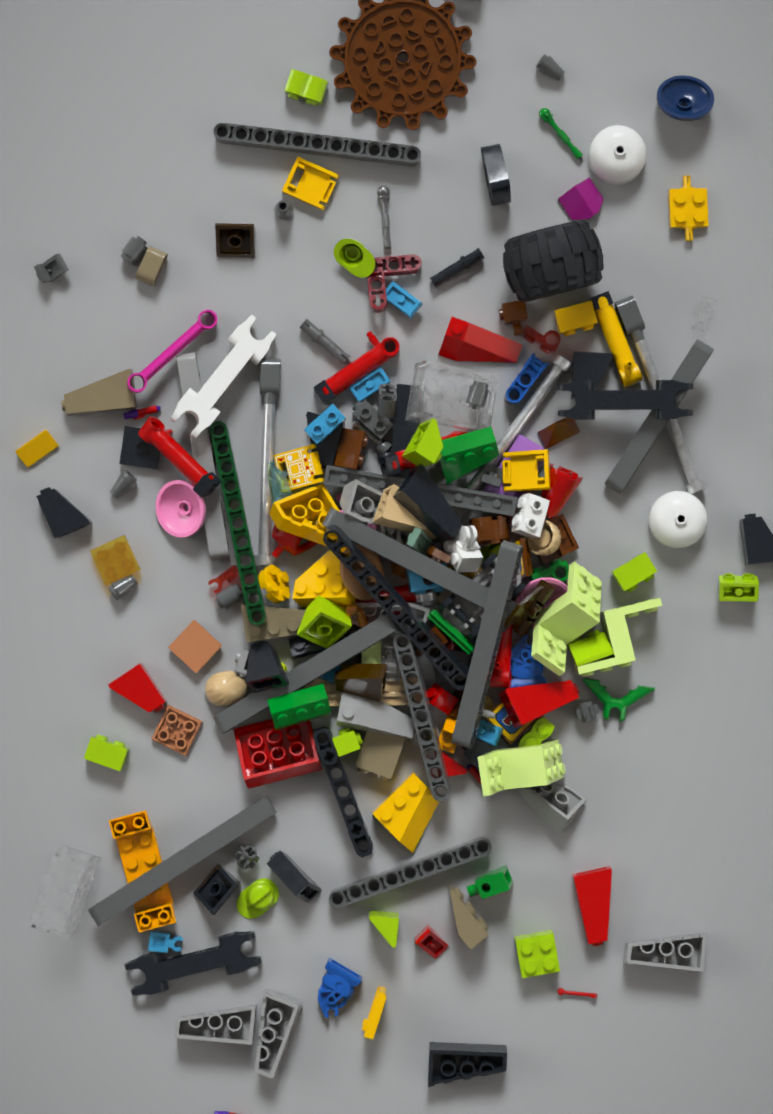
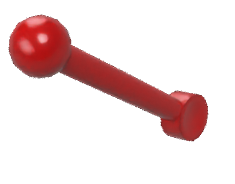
[557,988,597,998]

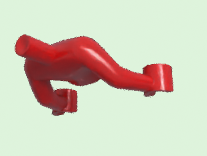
[271,525,318,558]

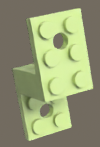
[531,561,602,676]
[574,598,662,677]
[478,740,565,796]

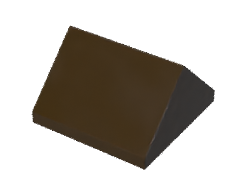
[215,223,256,258]

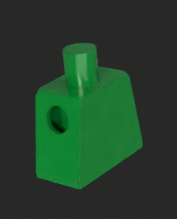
[467,865,514,899]

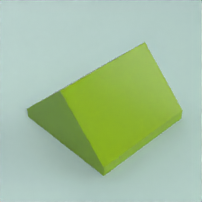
[369,910,399,948]

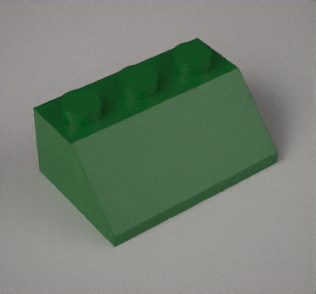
[267,684,331,730]

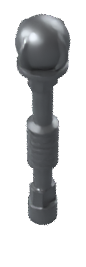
[377,185,391,248]

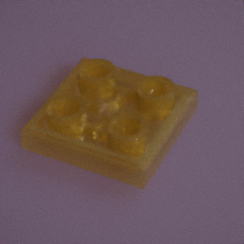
[90,535,141,586]

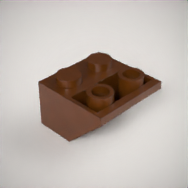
[334,428,368,470]

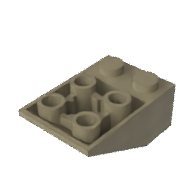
[449,885,489,950]

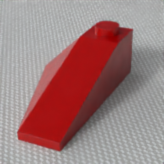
[438,317,523,363]

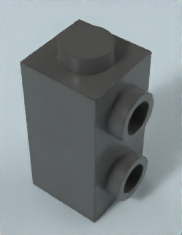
[352,400,394,440]

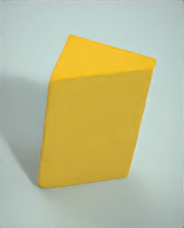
[15,429,59,468]

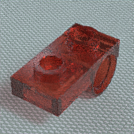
[522,325,561,354]

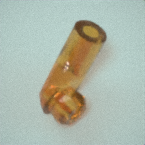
[345,603,369,628]

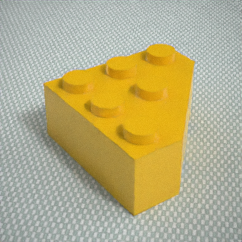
[269,483,340,546]
[292,547,355,608]

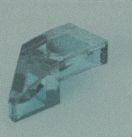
[268,461,292,500]

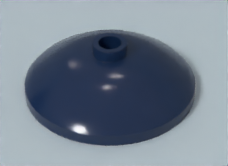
[656,75,714,121]

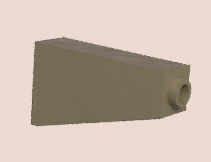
[61,369,137,415]

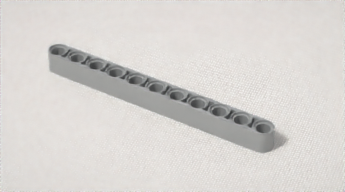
[176,352,230,561]

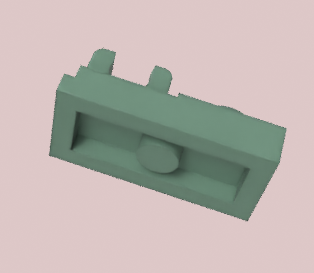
[407,527,433,556]

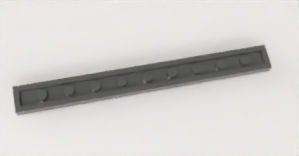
[323,465,517,517]

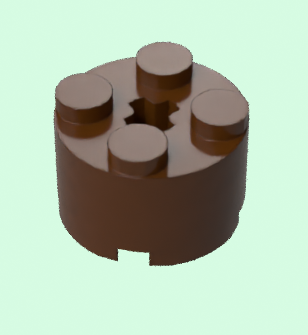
[469,515,510,546]

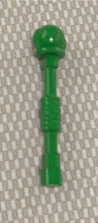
[539,108,583,160]

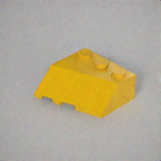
[372,772,439,853]

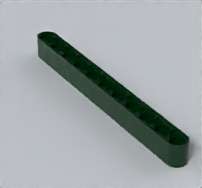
[210,421,267,627]

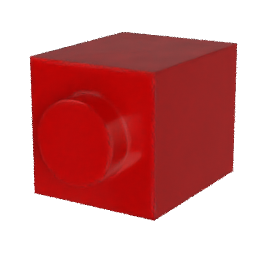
[427,682,459,715]

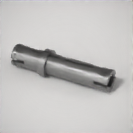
[299,319,350,365]

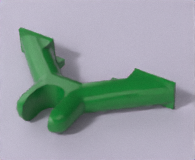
[582,678,655,723]

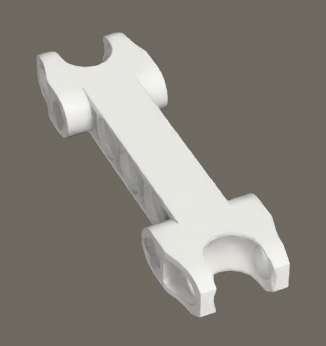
[170,315,276,439]

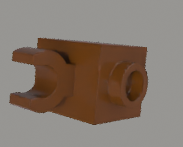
[498,301,528,336]

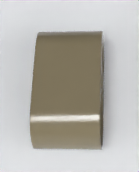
[135,246,168,287]

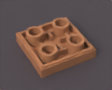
[168,619,223,673]
[151,705,203,756]

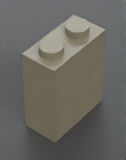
[355,731,406,781]

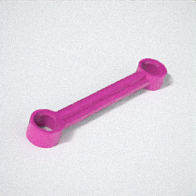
[127,310,217,393]

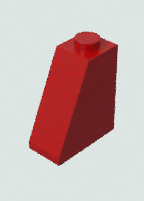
[108,663,167,713]

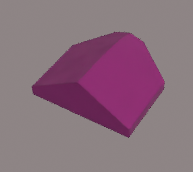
[558,177,604,221]

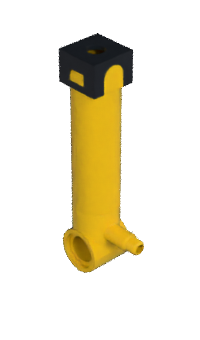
[589,291,643,388]

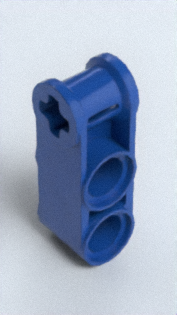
[504,353,548,405]

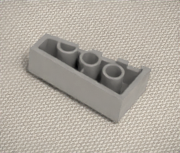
[623,933,707,972]
[255,989,303,1079]
[175,1004,257,1045]

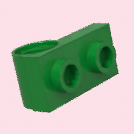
[530,559,569,581]

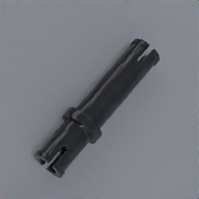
[430,248,485,288]

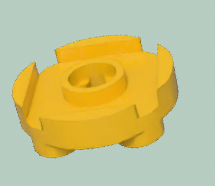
[259,564,290,604]

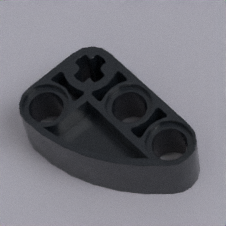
[481,144,511,206]

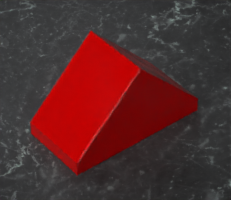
[434,750,468,777]
[414,925,449,959]

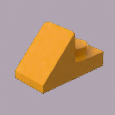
[439,713,457,754]

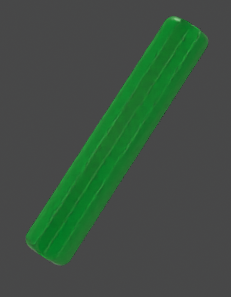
[427,610,475,655]

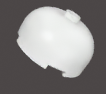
[588,125,647,185]
[648,491,707,549]

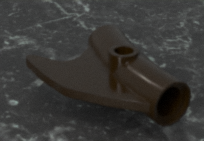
[503,580,555,636]

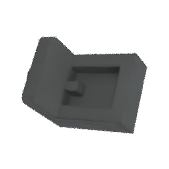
[34,253,69,283]

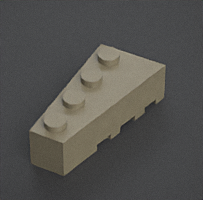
[241,604,306,642]

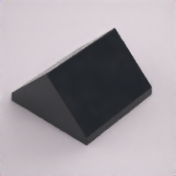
[194,864,241,915]

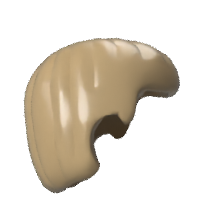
[524,520,561,556]
[205,671,247,707]

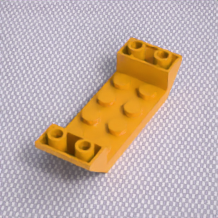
[108,810,176,933]

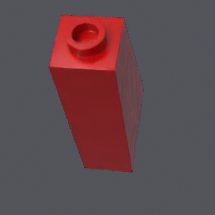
[572,866,612,946]

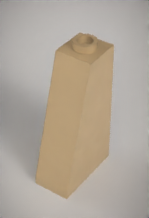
[372,484,437,539]

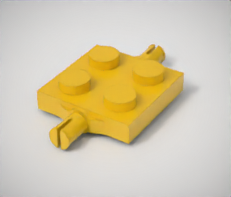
[668,175,709,241]

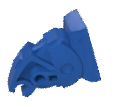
[510,635,547,688]
[317,957,362,1018]

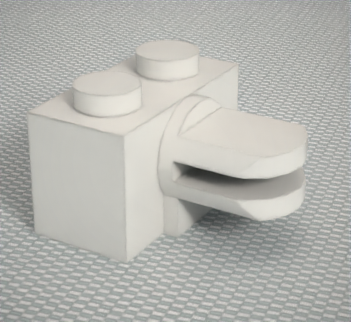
[443,525,483,573]

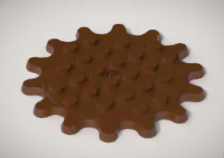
[329,0,477,130]

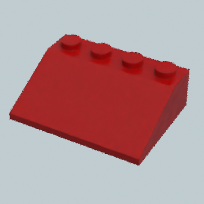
[233,719,322,789]

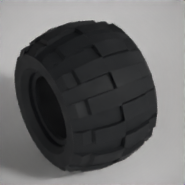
[503,220,604,302]

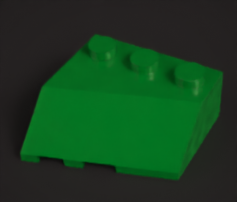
[440,426,499,485]

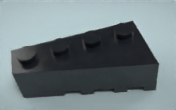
[428,1042,507,1087]

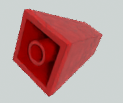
[498,680,580,728]

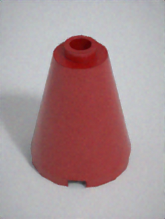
[541,463,583,519]

